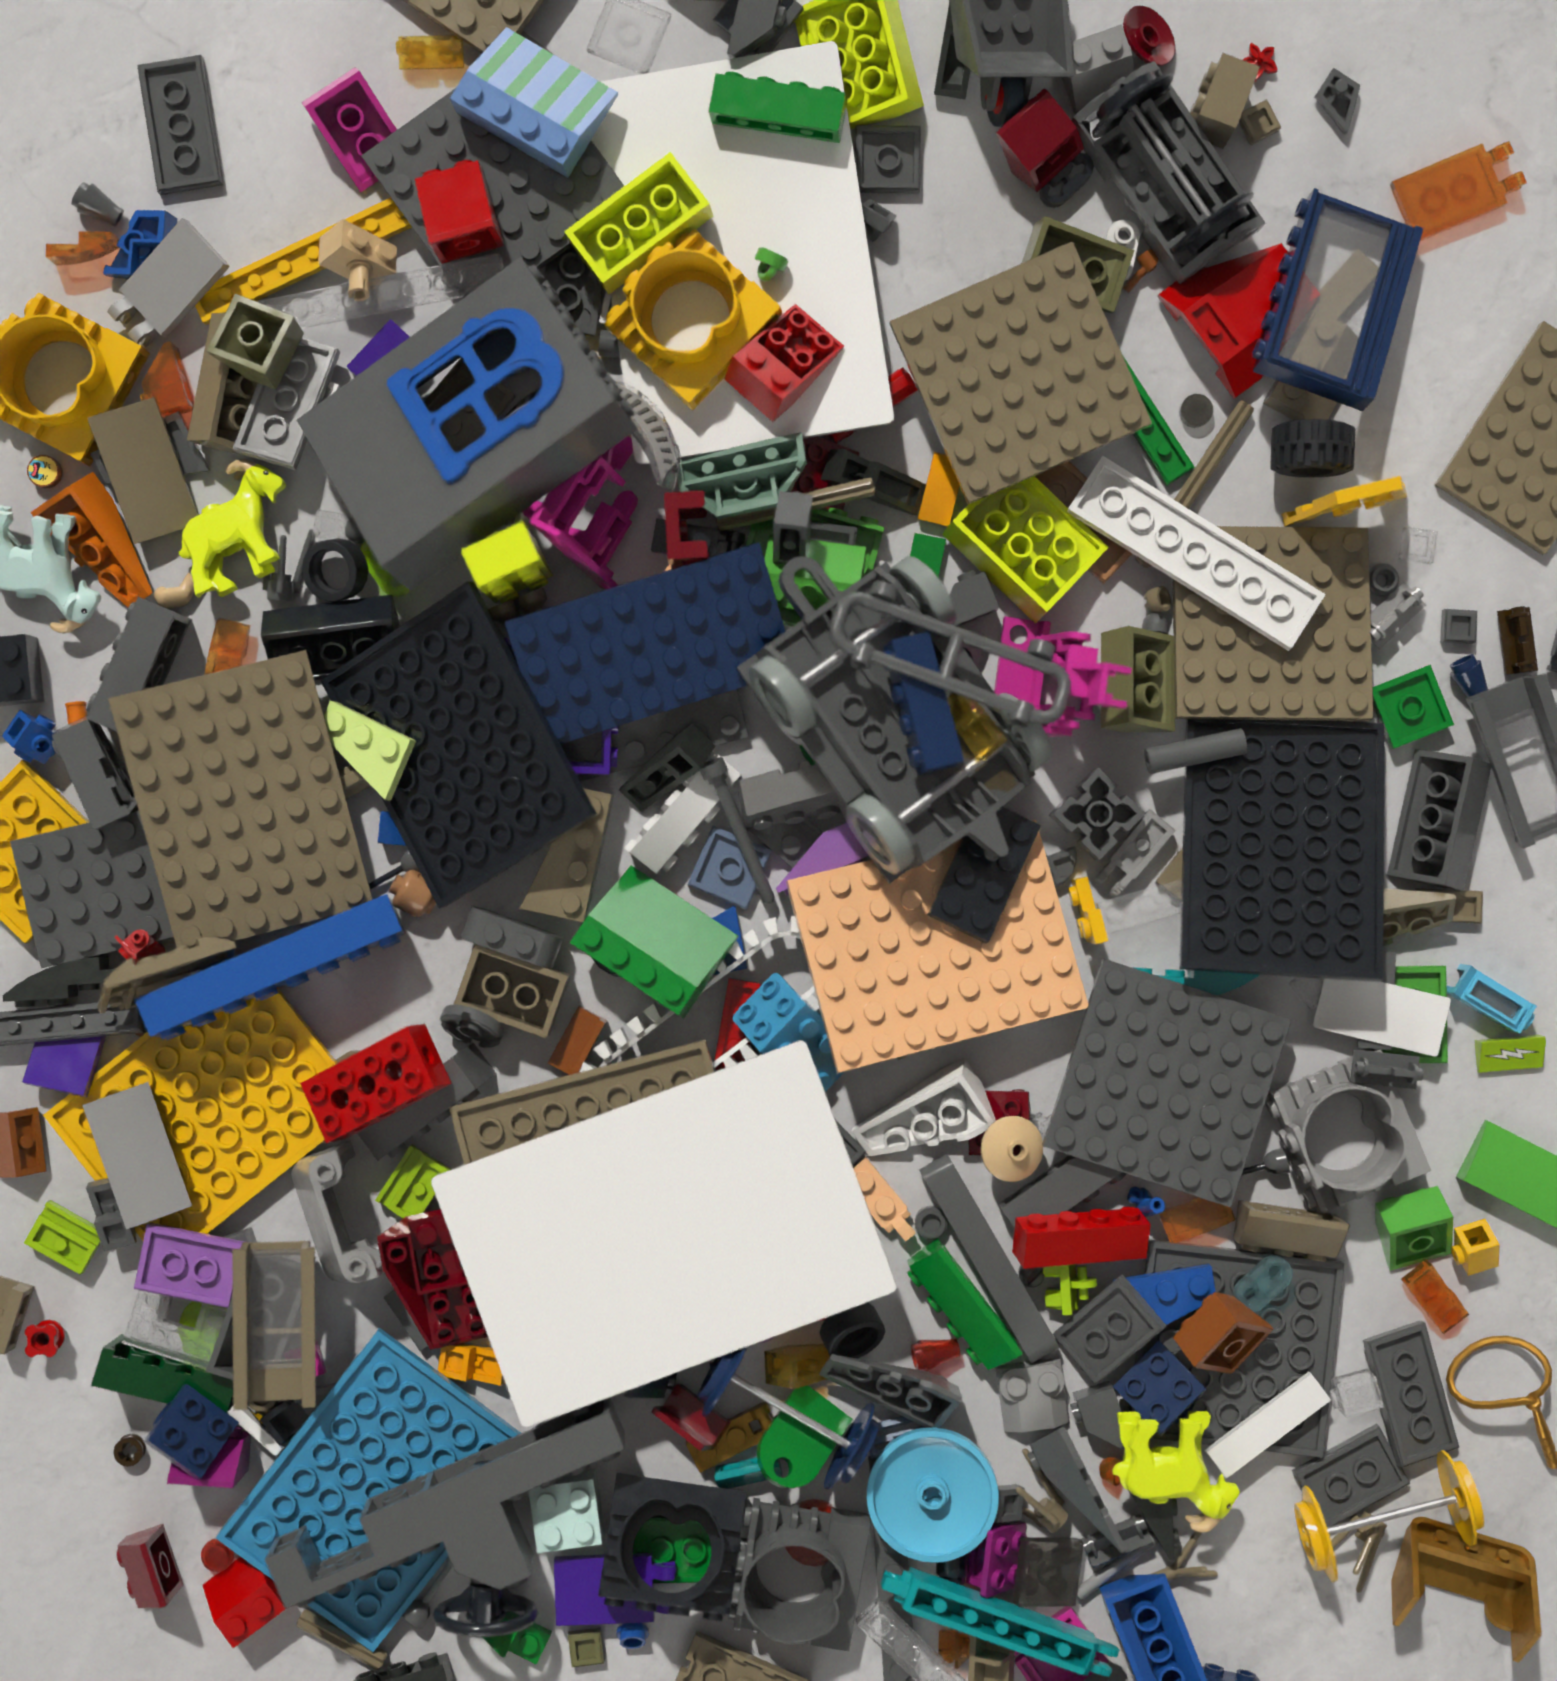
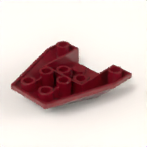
[377,1209,488,1350]

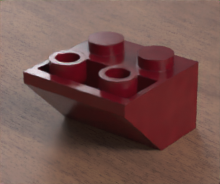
[996,88,1084,192]

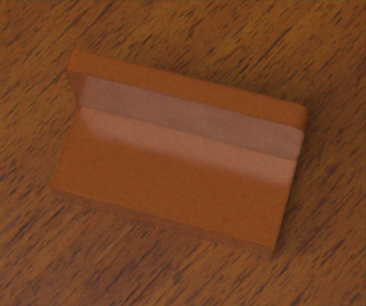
[548,1005,608,1075]
[0,1107,46,1178]

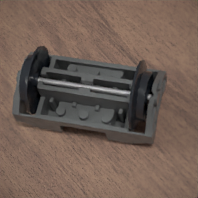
[1072,61,1265,285]

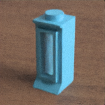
[1447,964,1537,1034]

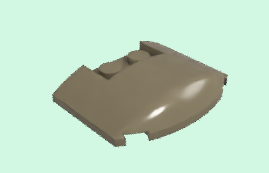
[97,937,236,1014]

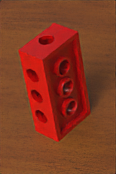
[300,1024,452,1143]

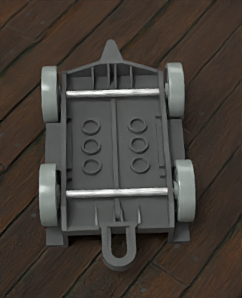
[736,557,1052,884]

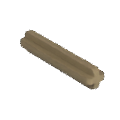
[296,1609,387,1670]

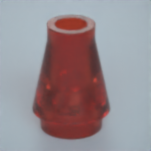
[910,1338,961,1371]

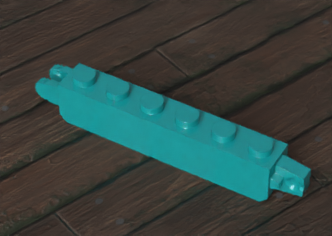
[880,1567,1120,1677]

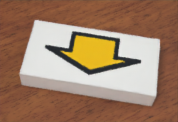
[228,1406,291,1456]

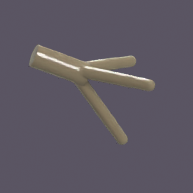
[1151,1532,1218,1582]

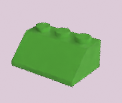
[764,534,866,611]

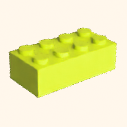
[564,152,714,295]
[461,522,553,603]

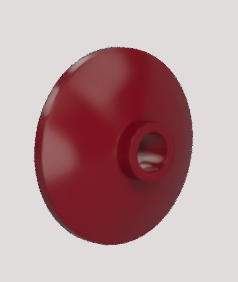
[1123,5,1175,67]

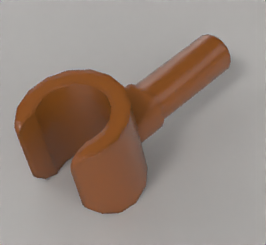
[1123,249,1158,293]

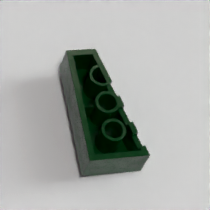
[91,1334,234,1414]

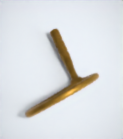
[1446,1335,1557,1469]

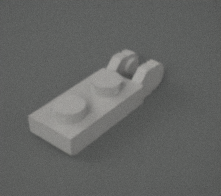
[1094,809,1175,898]

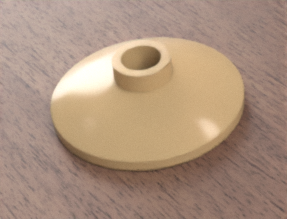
[981,1116,1043,1182]

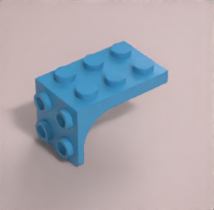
[733,973,845,1092]

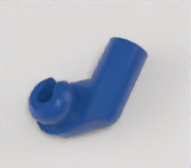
[1127,1186,1165,1217]

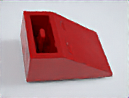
[724,304,844,422]

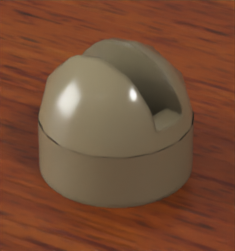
[1143,586,1171,613]

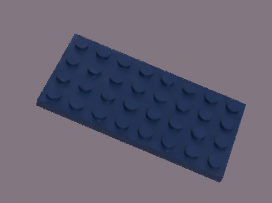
[504,543,786,744]

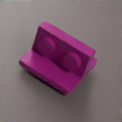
[966,1521,1027,1598]

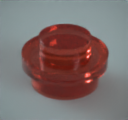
[201,1538,234,1572]

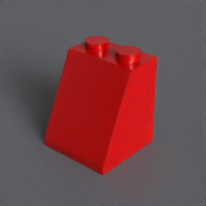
[415,160,504,264]

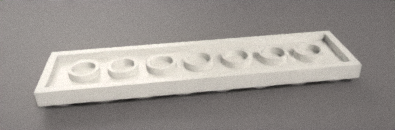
[1067,456,1326,651]

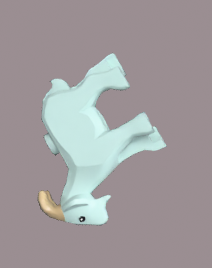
[0,505,101,634]

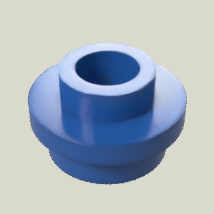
[616,1623,649,1649]

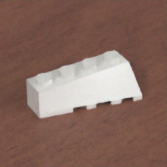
[625,751,742,874]

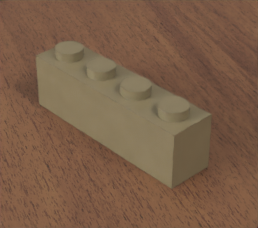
[187,312,257,455]

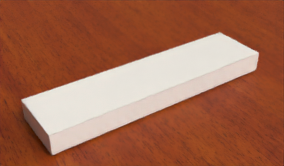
[1205,1372,1331,1479]

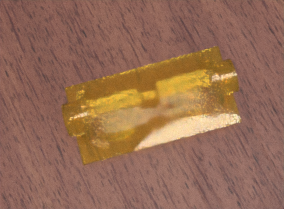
[396,35,464,70]

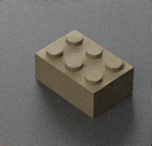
[453,944,571,1038]

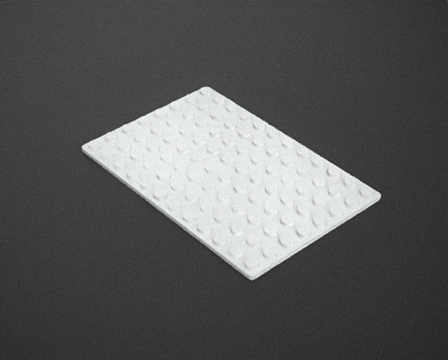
[591,41,894,465]
[431,1040,897,1427]

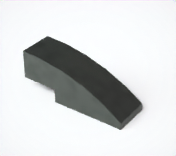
[934,1,971,100]
[821,449,926,515]

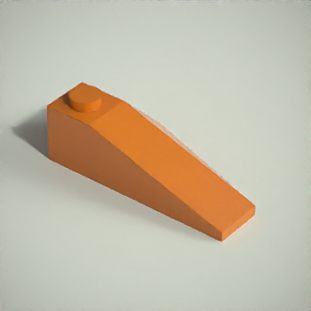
[30,472,153,607]

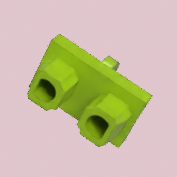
[1043,1264,1097,1315]

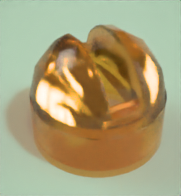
[1099,1457,1123,1486]

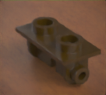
[1497,606,1538,675]

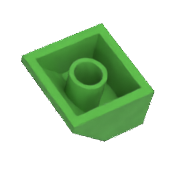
[1375,1186,1453,1271]

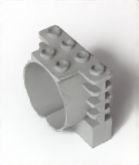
[1265,1049,1431,1215]

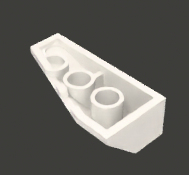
[852,1057,996,1157]

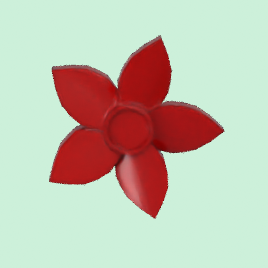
[1243,43,1278,82]

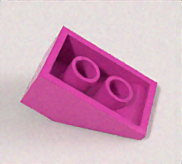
[301,67,397,192]

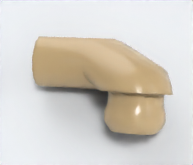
[154,573,195,609]

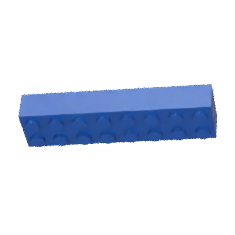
[135,894,406,1040]

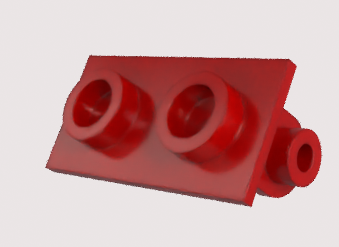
[114,929,166,965]

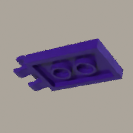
[554,1553,676,1626]

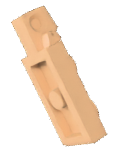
[853,1156,916,1241]

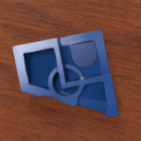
[103,210,177,279]

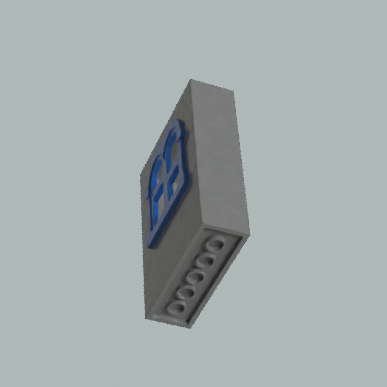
[297,257,638,591]

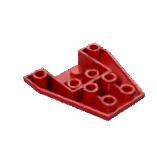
[1157,243,1320,399]

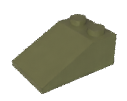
[1021,216,1135,313]

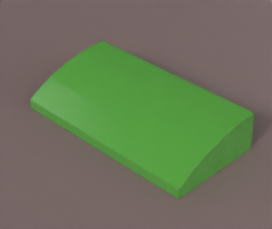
[1456,1120,1557,1228]

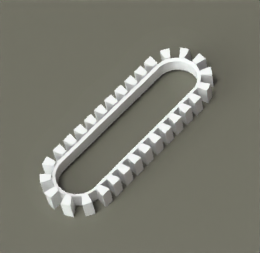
[580,916,819,1072]

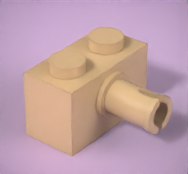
[319,219,397,301]

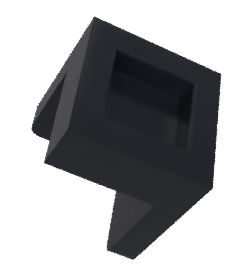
[260,1400,308,1445]

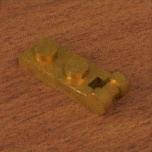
[685,1402,772,1473]

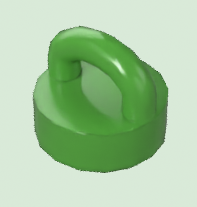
[754,247,789,282]

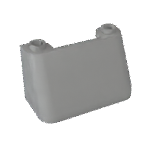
[291,1140,384,1283]

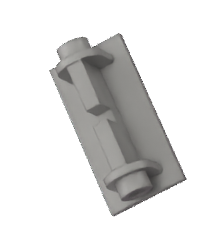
[1370,582,1426,650]

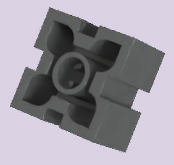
[1049,767,1146,860]

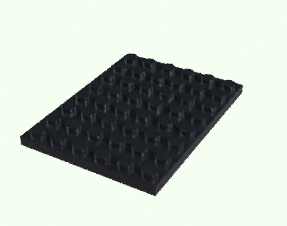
[321,581,597,909]
[1179,719,1384,982]

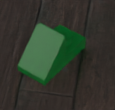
[483,1611,552,1664]

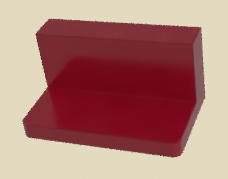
[651,1384,731,1451]

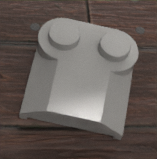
[995,1357,1069,1433]

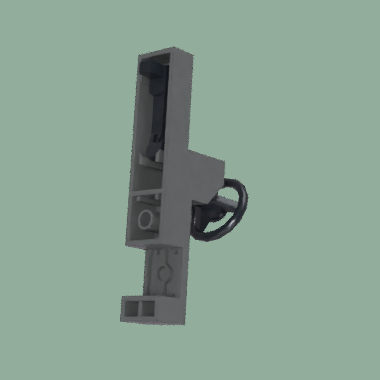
[265,1397,625,1637]

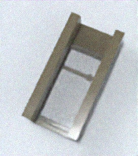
[232,1241,316,1410]

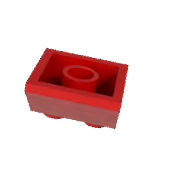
[202,1556,286,1648]

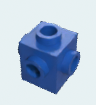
[2,709,56,764]

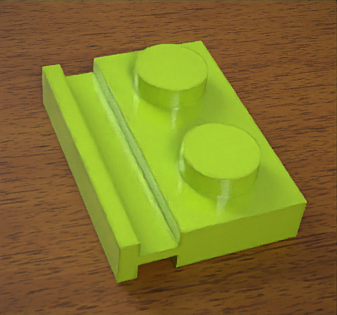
[375,1144,452,1218]
[24,1200,100,1275]

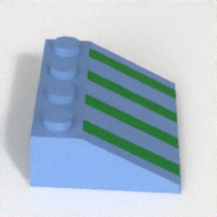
[450,27,619,178]

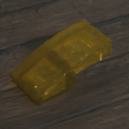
[947,693,1007,761]

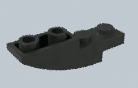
[3,956,117,1007]

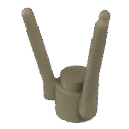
[1016,1448,1068,1533]
[1331,1511,1388,1593]

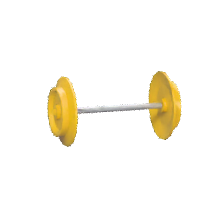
[1294,1450,1485,1582]

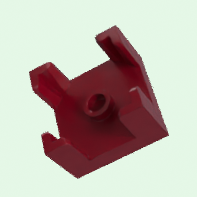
[664,490,710,569]

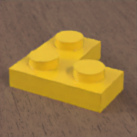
[1068,876,1108,944]

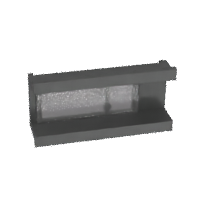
[1466,673,1557,849]

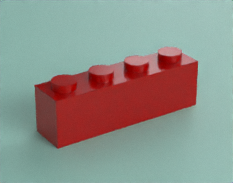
[1012,1206,1151,1269]

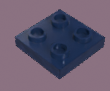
[1113,1340,1207,1436]
[143,1384,239,1480]

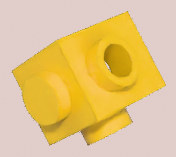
[1451,1219,1500,1276]

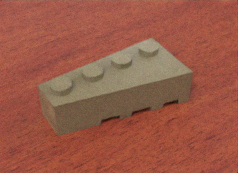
[519,789,614,922]

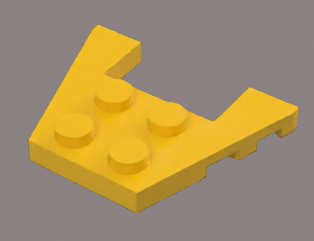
[1281,476,1408,527]

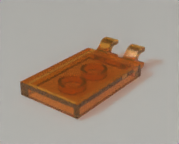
[1390,141,1527,241]

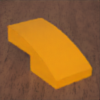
[918,452,959,526]
[438,1343,506,1386]

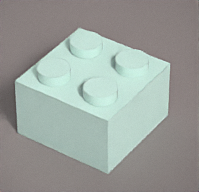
[529,1469,605,1553]

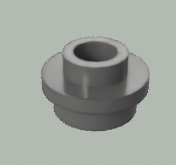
[1369,563,1399,596]

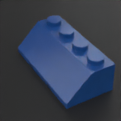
[1099,1574,1207,1681]

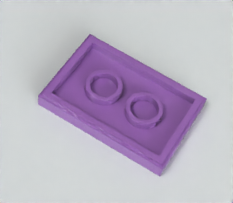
[134,1223,244,1308]

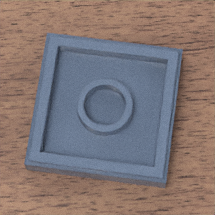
[687,825,772,910]

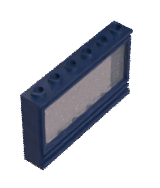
[1252,188,1423,412]

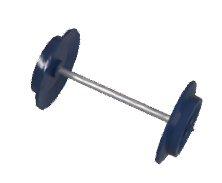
[697,1346,879,1490]

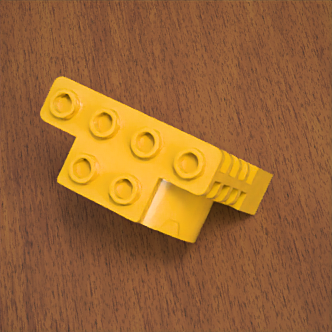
[605,229,783,411]
[0,293,150,467]

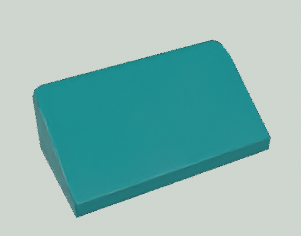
[714,1457,783,1489]

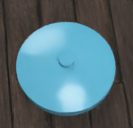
[867,1427,999,1562]

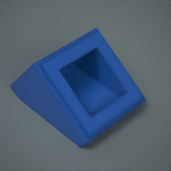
[378,811,406,846]

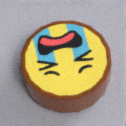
[27,455,62,488]

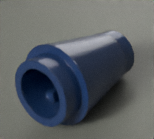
[1450,654,1488,698]

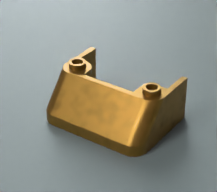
[1391,1517,1542,1663]

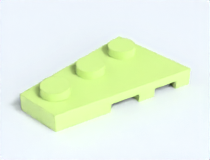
[324,701,416,800]

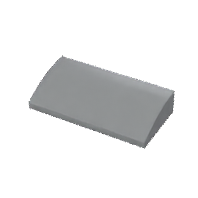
[82,1082,192,1230]

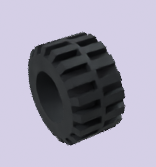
[1270,419,1356,478]

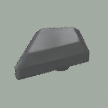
[1315,68,1361,134]

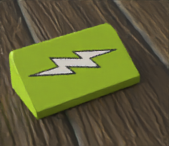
[1474,1035,1546,1073]

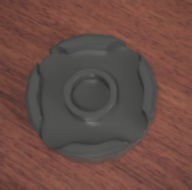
[439,1004,504,1048]

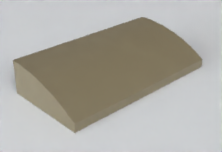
[87,397,198,544]

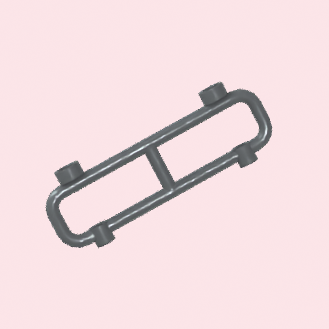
[829,581,1071,728]

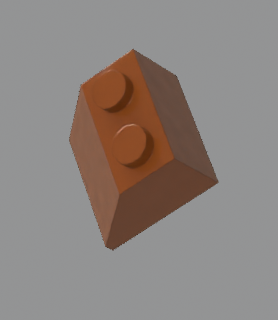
[1173,1292,1274,1374]

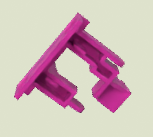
[523,436,638,590]
[994,616,1132,737]

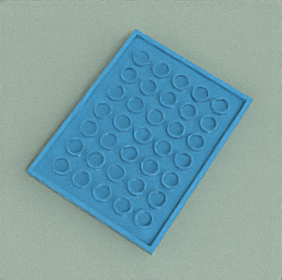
[216,1327,521,1652]

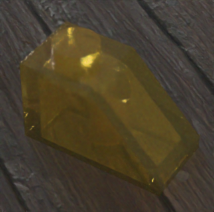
[764,1344,830,1389]

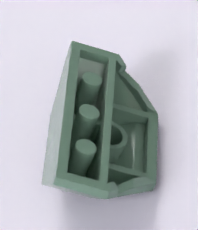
[675,432,807,519]

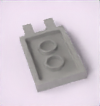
[107,218,230,347]

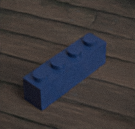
[882,632,964,776]

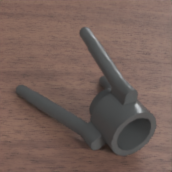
[262,529,315,601]

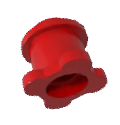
[25,1320,65,1357]

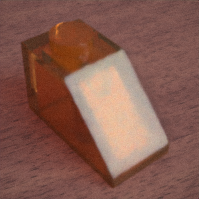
[140,341,194,418]

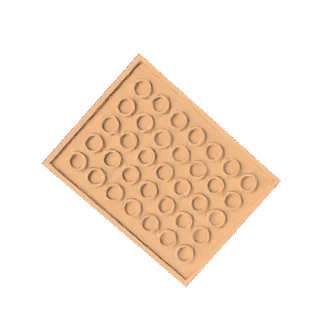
[786,820,1088,1073]

